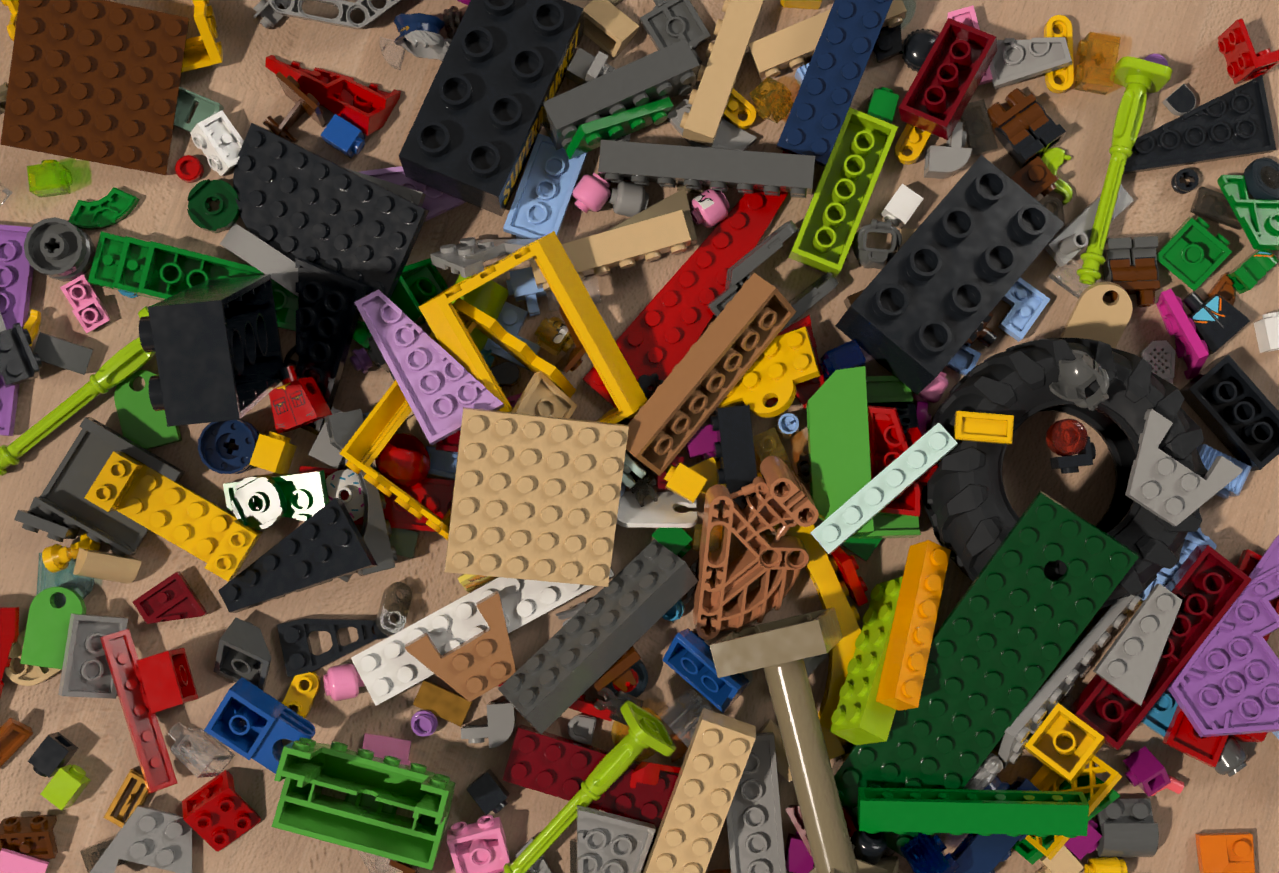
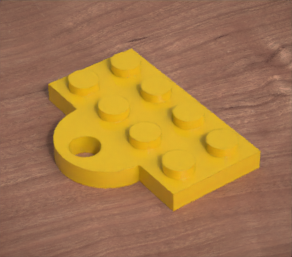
[718,327,821,418]

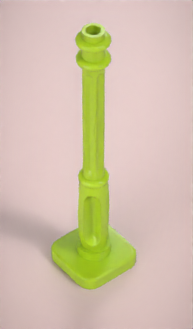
[1076,56,1173,285]
[0,306,155,476]
[503,700,676,873]

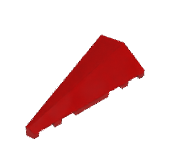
[265,55,401,136]

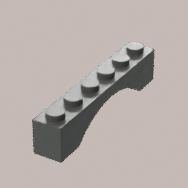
[324,409,397,575]

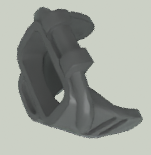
[852,219,902,270]
[1049,349,1110,411]

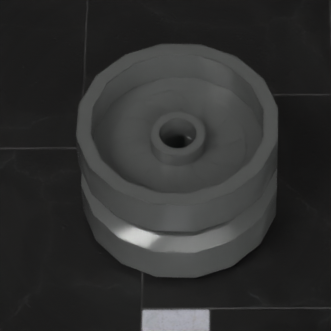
[24,217,95,282]

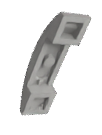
[220,223,298,296]

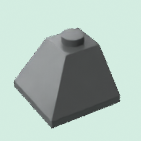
[214,617,271,691]

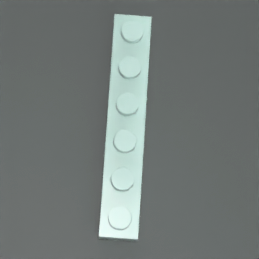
[810,423,958,555]

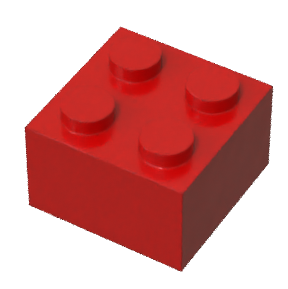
[136,648,199,714]

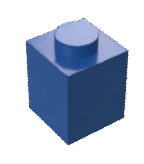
[321,114,366,159]

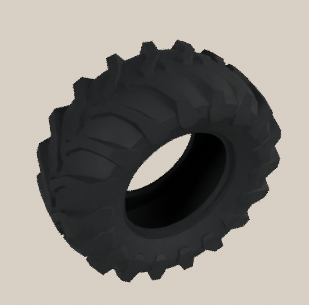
[922,338,1208,609]

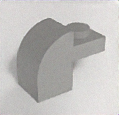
[565,48,615,85]
[924,122,972,179]
[461,701,516,748]

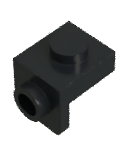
[1050,436,1096,474]

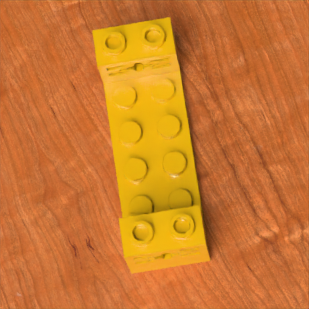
[84,451,263,582]

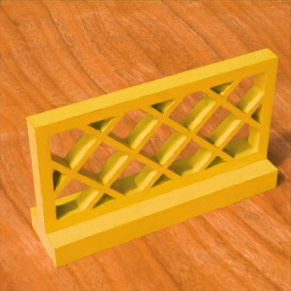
[1024,756,1122,861]

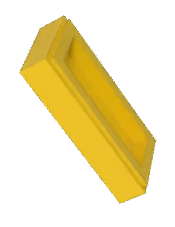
[954,411,1014,444]

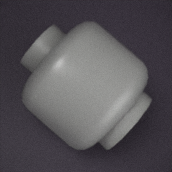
[609,181,649,217]

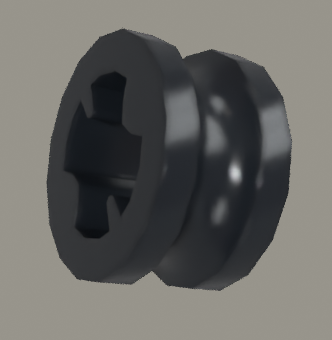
[1171,168,1199,194]

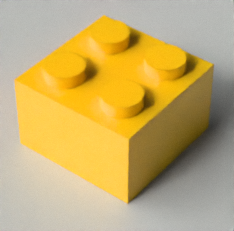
[1025,703,1105,785]

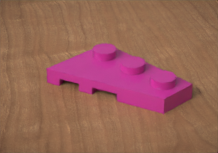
[1156,289,1209,380]

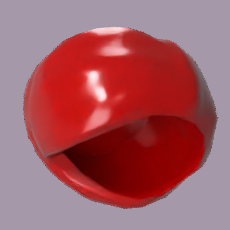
[375,433,430,487]

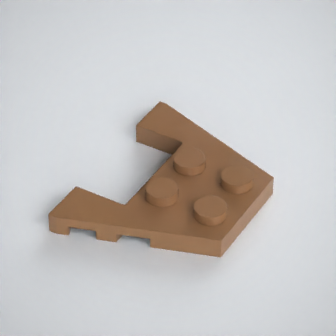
[405,591,516,702]

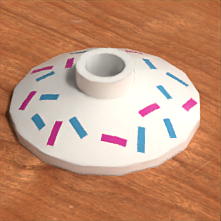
[326,469,364,521]

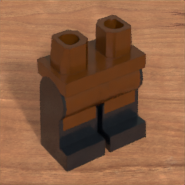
[986,88,1066,169]

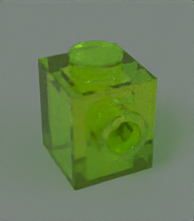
[27,160,73,198]

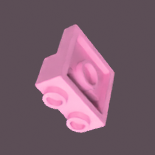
[447,815,512,873]

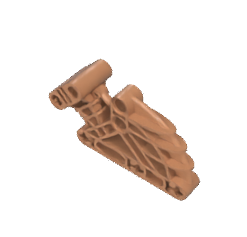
[693,456,819,640]

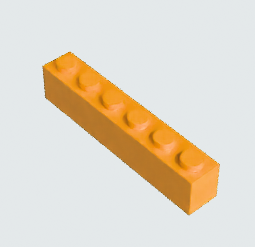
[876,540,951,711]

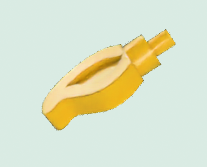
[23,309,41,346]

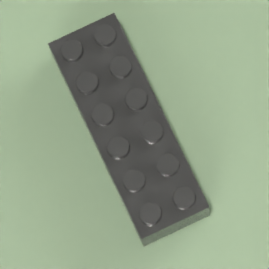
[542,39,700,150]

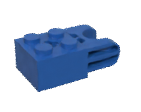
[204,677,315,774]

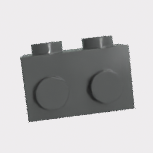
[14,497,80,542]

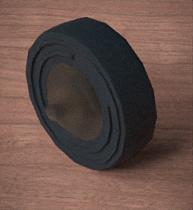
[1243,157,1279,200]

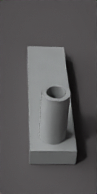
[1044,184,1134,267]

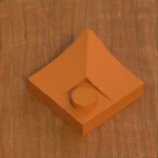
[1195,832,1255,873]

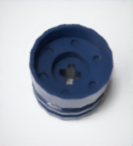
[198,420,260,474]

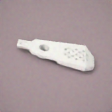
[1140,340,1176,384]

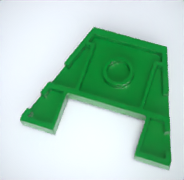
[1217,175,1279,250]

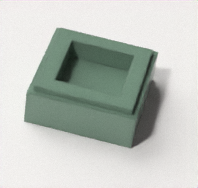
[389,528,420,559]

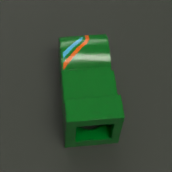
[1227,250,1279,294]

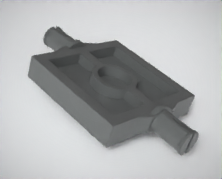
[640,0,711,65]

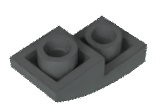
[33,332,93,375]

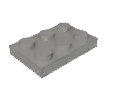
[58,613,128,699]

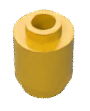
[1084,857,1128,873]

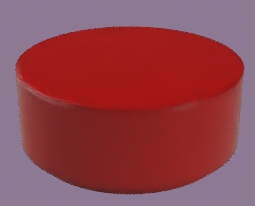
[175,155,204,183]

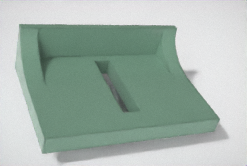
[174,87,224,132]

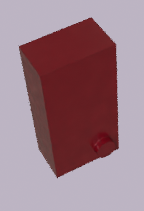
[899,18,997,140]

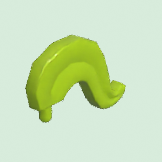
[1041,147,1073,205]

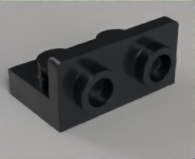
[0,323,42,388]

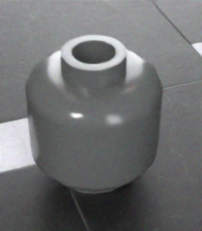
[1213,736,1247,777]

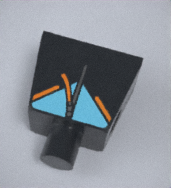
[1182,291,1250,355]

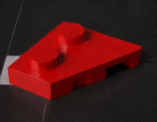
[831,546,868,606]

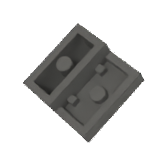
[1096,798,1159,857]

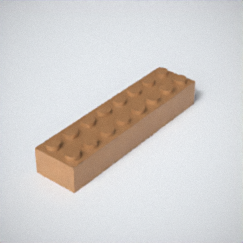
[626,273,797,476]

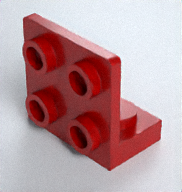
[1218,19,1279,85]
[182,770,261,852]

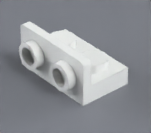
[190,110,244,176]

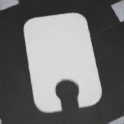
[617,491,697,528]

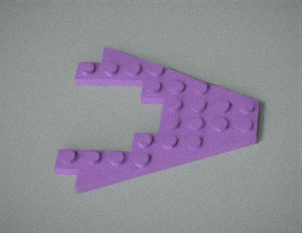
[1168,535,1279,737]

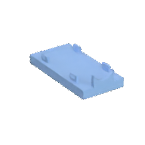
[503,134,588,239]

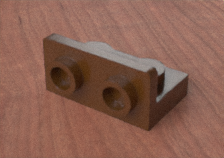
[1010,156,1060,198]
[0,815,58,859]

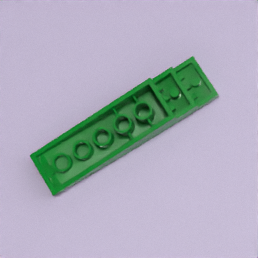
[88,231,298,331]

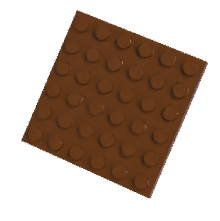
[0,0,190,175]

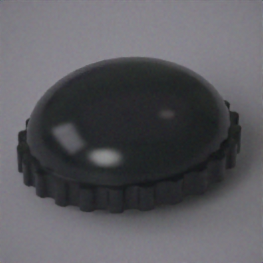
[901,29,939,73]

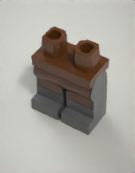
[1102,236,1160,307]

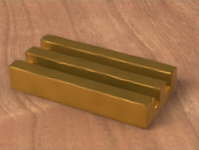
[103,768,149,828]

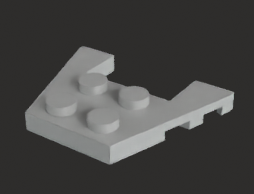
[430,237,538,278]
[1125,409,1243,526]
[89,805,192,873]

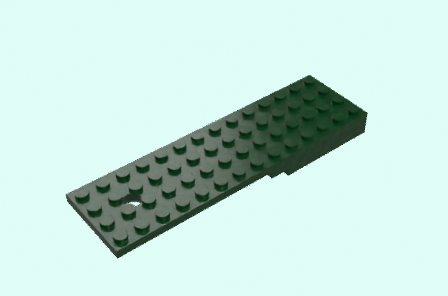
[832,491,1139,860]

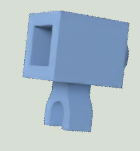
[506,267,547,317]

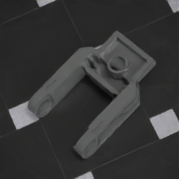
[707,220,839,332]

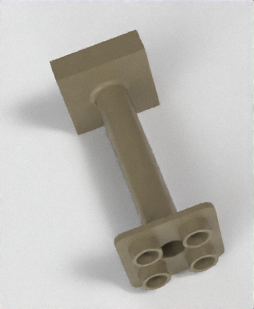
[709,607,900,873]

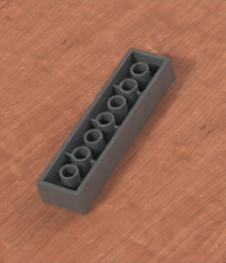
[598,140,815,198]
[498,539,698,734]

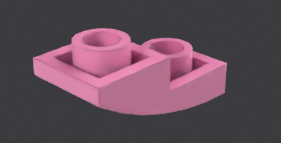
[60,274,110,334]

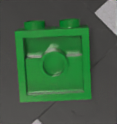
[1156,216,1233,291]

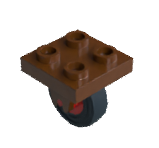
[592,645,648,702]

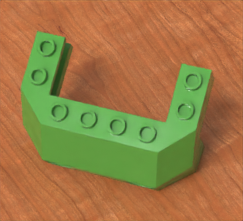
[806,366,921,539]
[272,737,456,870]

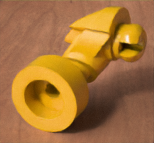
[42,533,100,573]

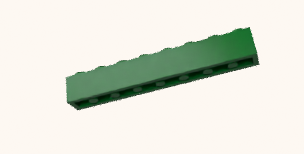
[857,787,1089,838]

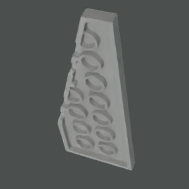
[998,593,1142,769]

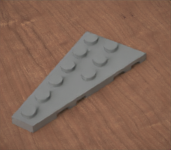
[577,805,656,873]

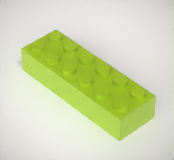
[788,107,898,277]
[829,576,903,745]

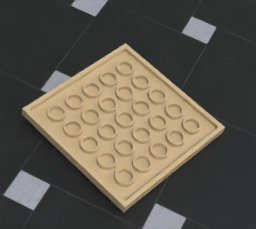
[445,407,629,587]

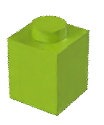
[40,764,91,811]

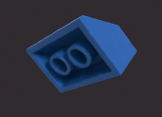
[662,628,750,713]

